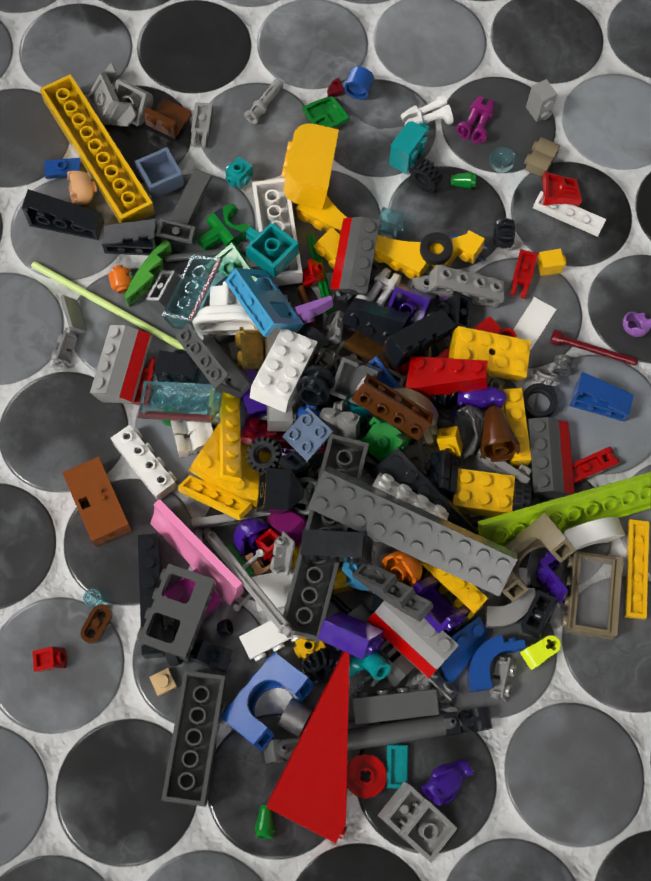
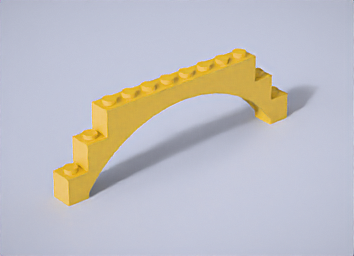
[296,194,485,279]

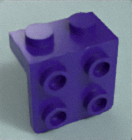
[535,551,568,605]

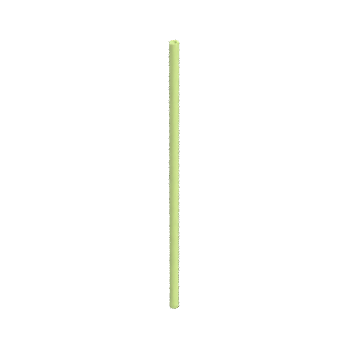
[31,261,189,355]

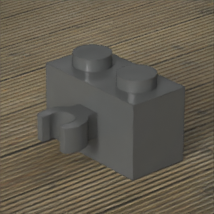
[146,271,187,314]

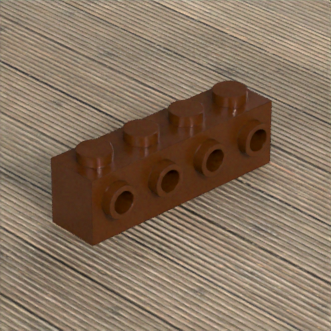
[351,373,434,441]

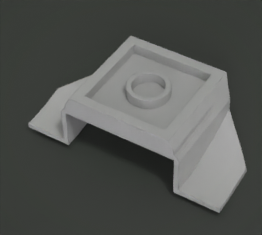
[87,62,137,127]

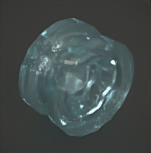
[83,589,103,608]

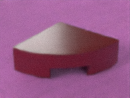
[327,78,344,98]

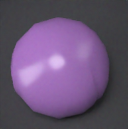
[622,312,651,337]

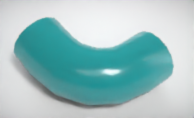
[336,651,391,680]

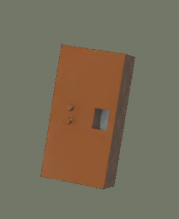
[62,456,132,547]

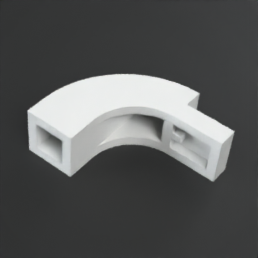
[563,517,625,550]

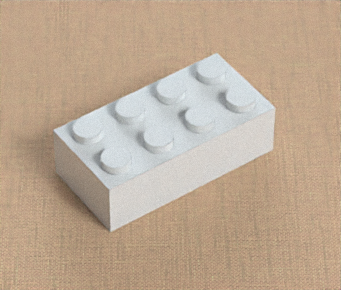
[250,328,317,413]
[372,473,449,520]

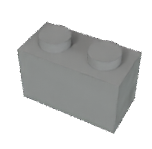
[526,79,558,122]

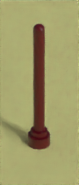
[550,329,638,365]

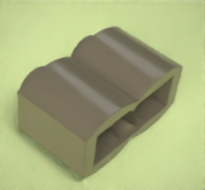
[524,137,560,177]

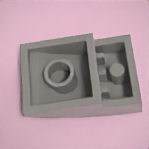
[377,782,457,863]

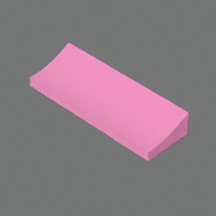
[150,499,245,605]

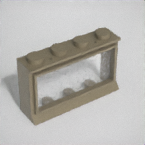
[561,550,623,640]

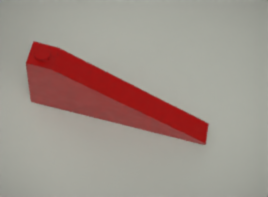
[266,651,349,844]

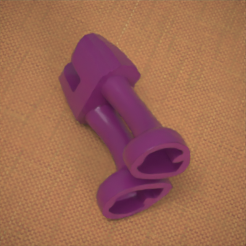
[456,96,495,143]

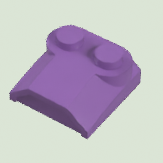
[293,296,333,324]

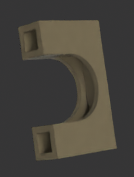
[502,513,576,602]

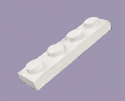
[533,191,606,237]

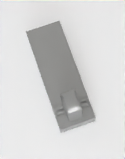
[475,448,532,484]

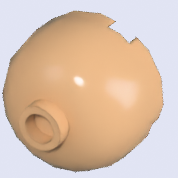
[67,171,97,206]

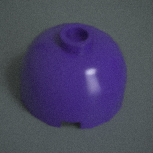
[233,518,273,556]

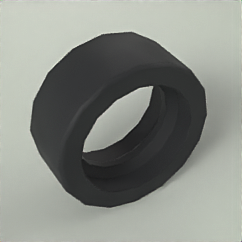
[523,383,558,419]

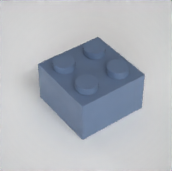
[135,147,185,200]

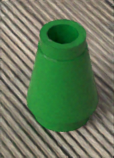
[451,171,476,189]
[254,805,276,839]

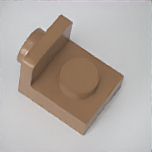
[245,552,272,576]

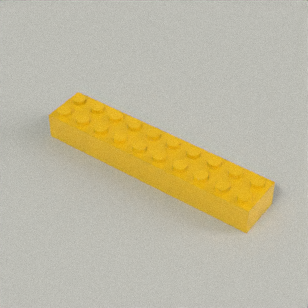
[40,74,155,223]

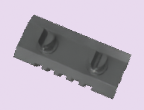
[336,605,415,688]

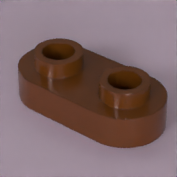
[80,604,112,644]

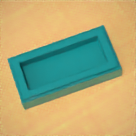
[386,745,408,789]

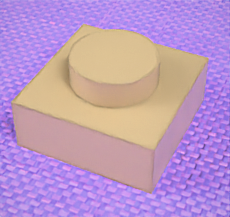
[149,668,177,697]

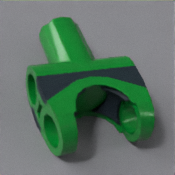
[196,204,253,251]

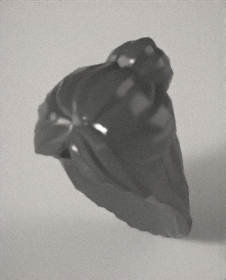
[453,405,484,459]

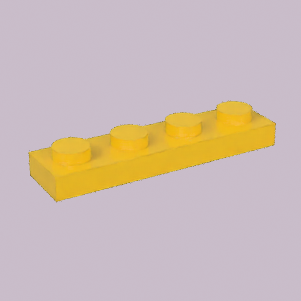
[178,475,252,521]

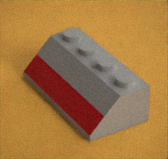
[90,325,153,403]
[367,601,459,679]

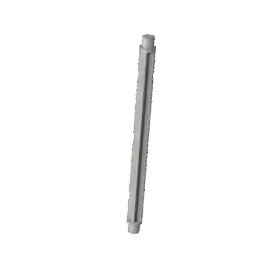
[202,527,295,638]

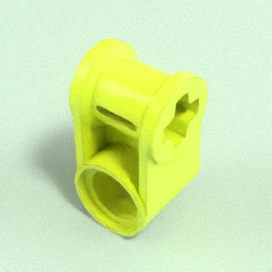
[520,635,561,670]

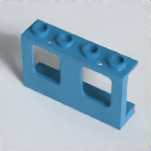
[225,268,304,337]

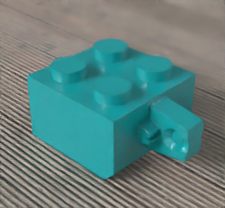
[389,121,430,175]
[246,223,299,278]

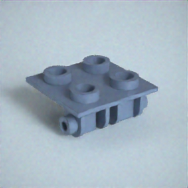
[282,407,334,461]

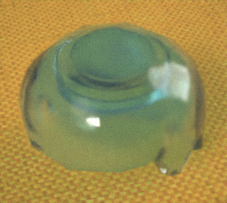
[489,147,516,173]

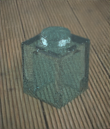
[378,207,405,237]

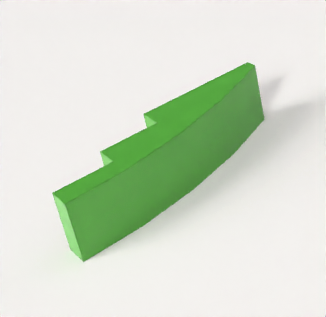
[124,239,172,307]

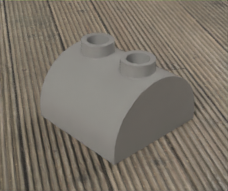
[114,79,153,126]

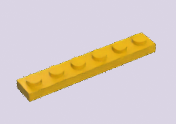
[219,390,242,483]

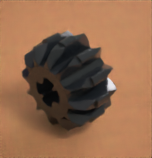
[493,218,516,249]
[301,648,336,684]

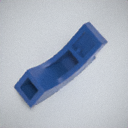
[467,635,526,693]

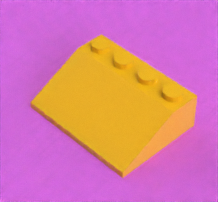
[188,424,281,510]

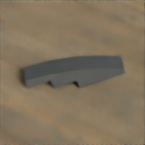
[171,169,212,225]
[352,563,434,622]

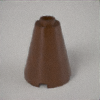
[481,406,520,462]

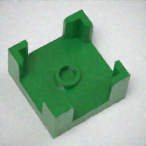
[358,416,412,466]

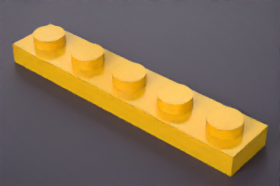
[624,519,649,620]

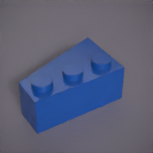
[569,371,634,422]

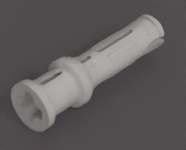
[244,79,284,124]

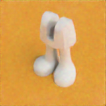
[401,95,453,125]
[355,268,401,307]

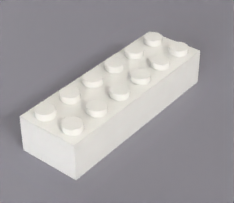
[252,178,303,287]

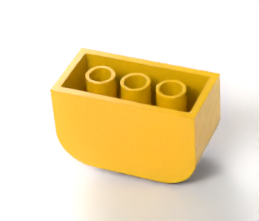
[281,123,339,209]

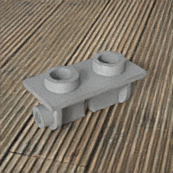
[51,327,78,368]
[270,531,295,575]
[489,657,517,702]
[416,670,458,706]

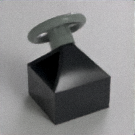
[257,468,317,516]

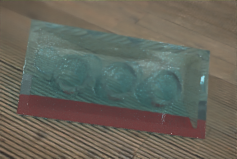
[162,255,223,329]
[138,381,223,423]

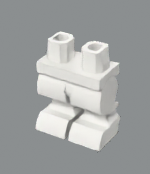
[170,410,219,458]

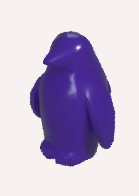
[458,385,508,408]
[420,759,474,806]

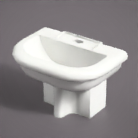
[192,281,261,336]

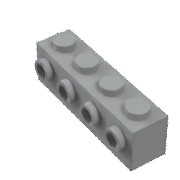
[429,265,504,308]

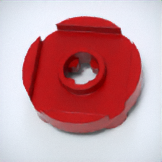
[347,754,387,799]

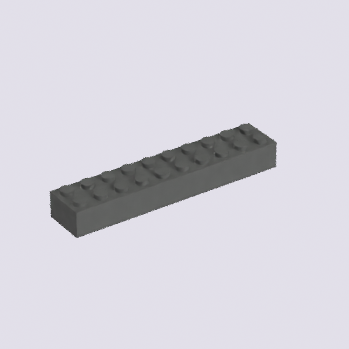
[278,433,369,643]
[307,466,517,596]

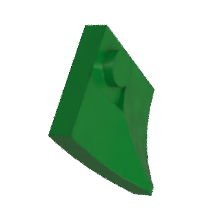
[302,96,349,129]

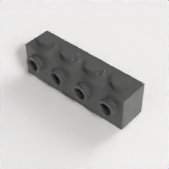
[352,684,439,724]

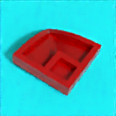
[542,172,582,206]

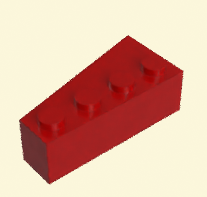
[406,356,489,398]

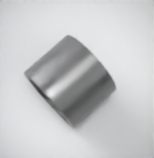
[278,697,314,737]

